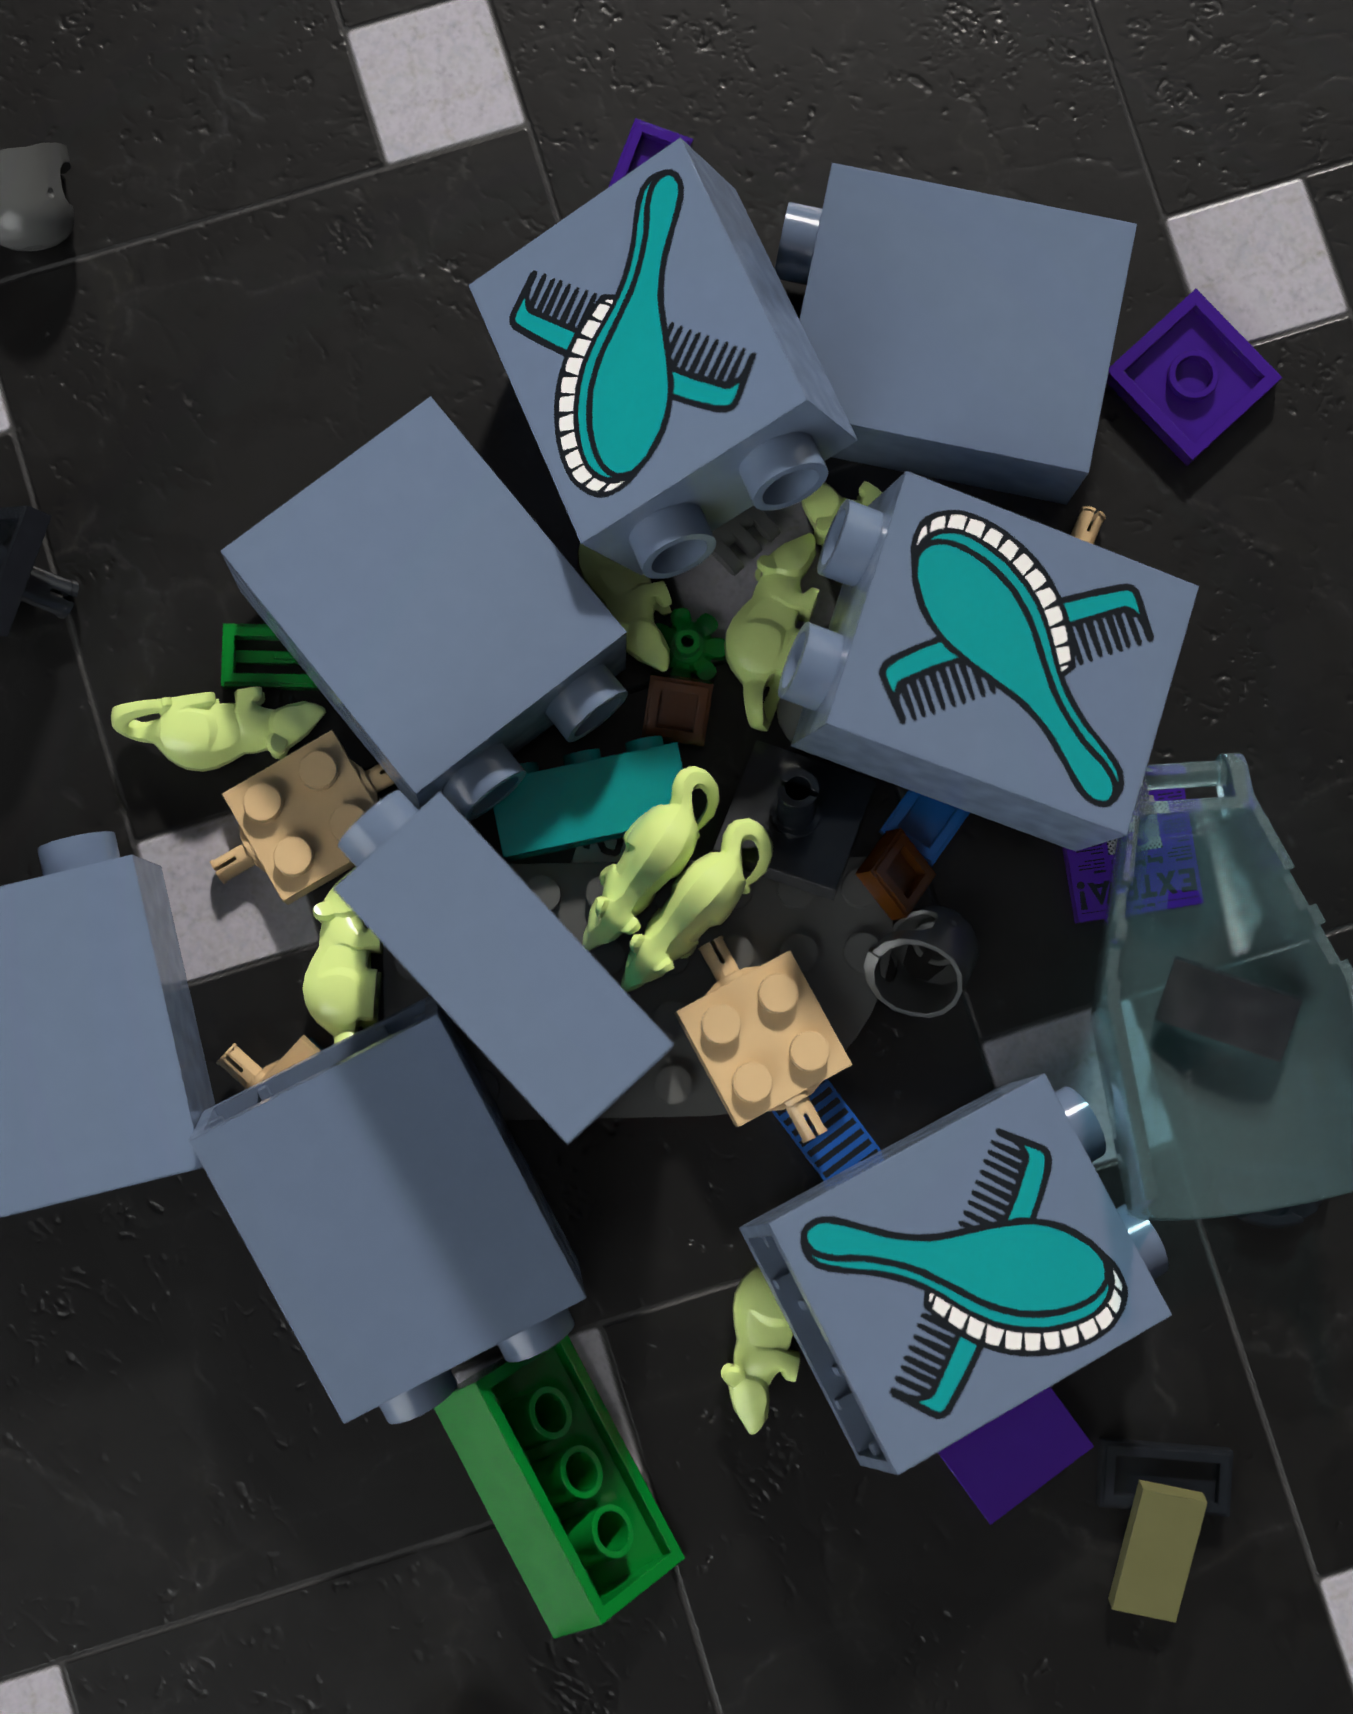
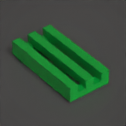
[221,623,320,691]

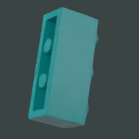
[493,736,683,862]

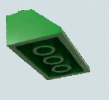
[434,1335,685,1639]

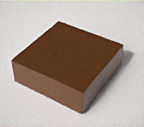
[642,672,714,746]
[855,828,937,920]

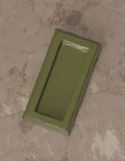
[1108,1480,1208,1623]

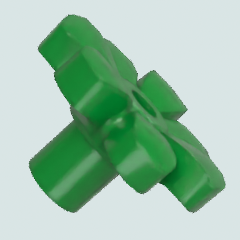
[652,608,726,681]

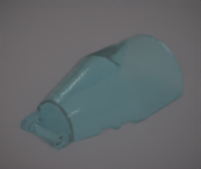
[1090,753,1353,1221]

